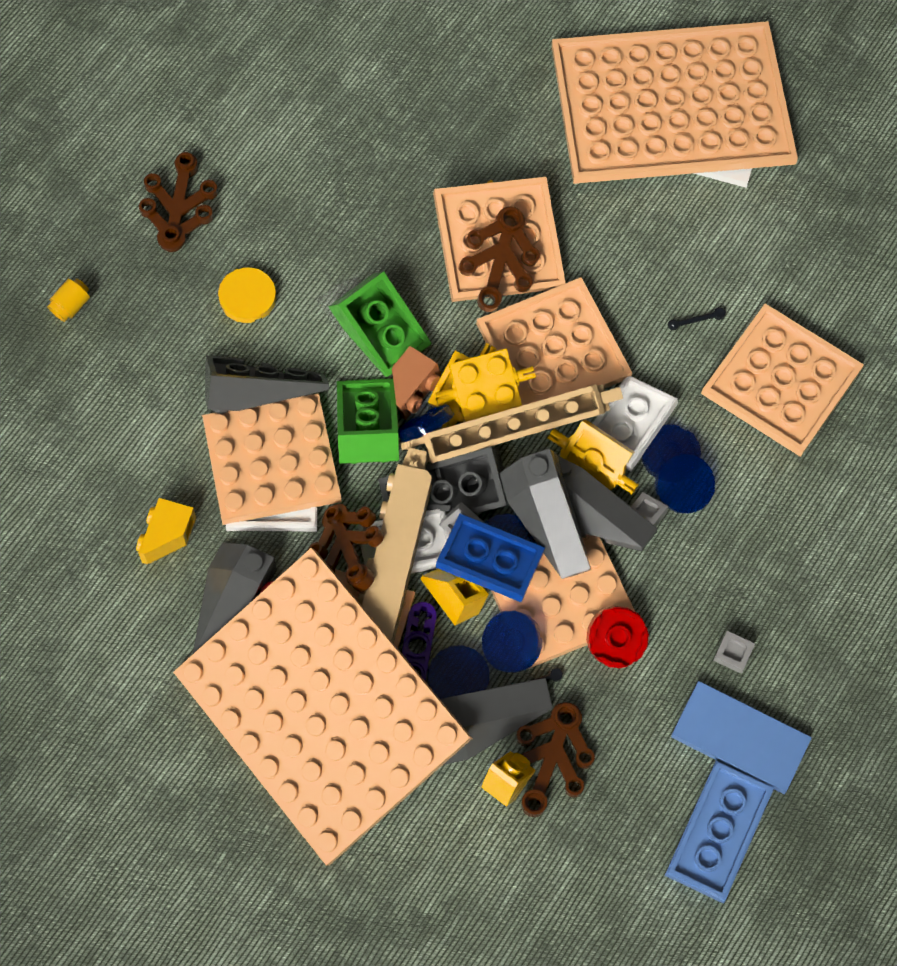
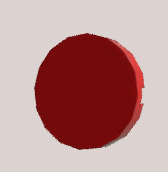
[586,606,649,668]

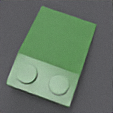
[328,271,432,377]
[337,379,399,464]

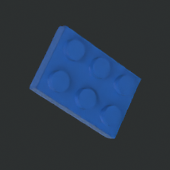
[436,513,545,603]

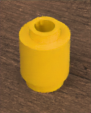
[47,278,90,322]

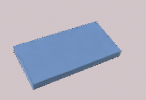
[671,681,812,795]
[665,760,774,904]

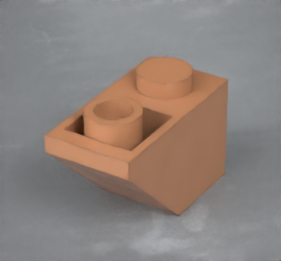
[392,346,442,420]

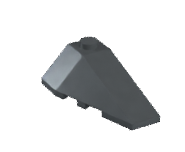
[205,355,329,414]
[378,447,508,513]
[499,448,592,579]
[557,455,657,551]
[193,543,277,654]
[440,678,552,765]

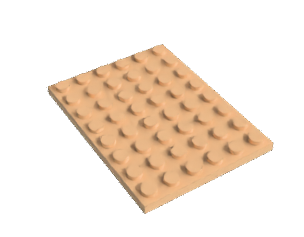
[552,21,798,184]
[174,548,473,865]

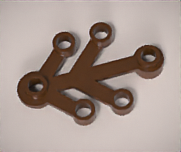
[139,152,218,252]
[459,206,540,312]
[307,503,384,592]
[516,702,595,817]

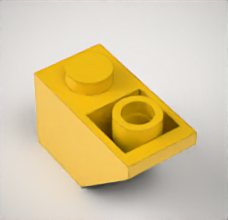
[136,498,196,564]
[421,569,489,625]
[481,751,536,807]

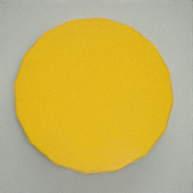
[218,267,276,323]

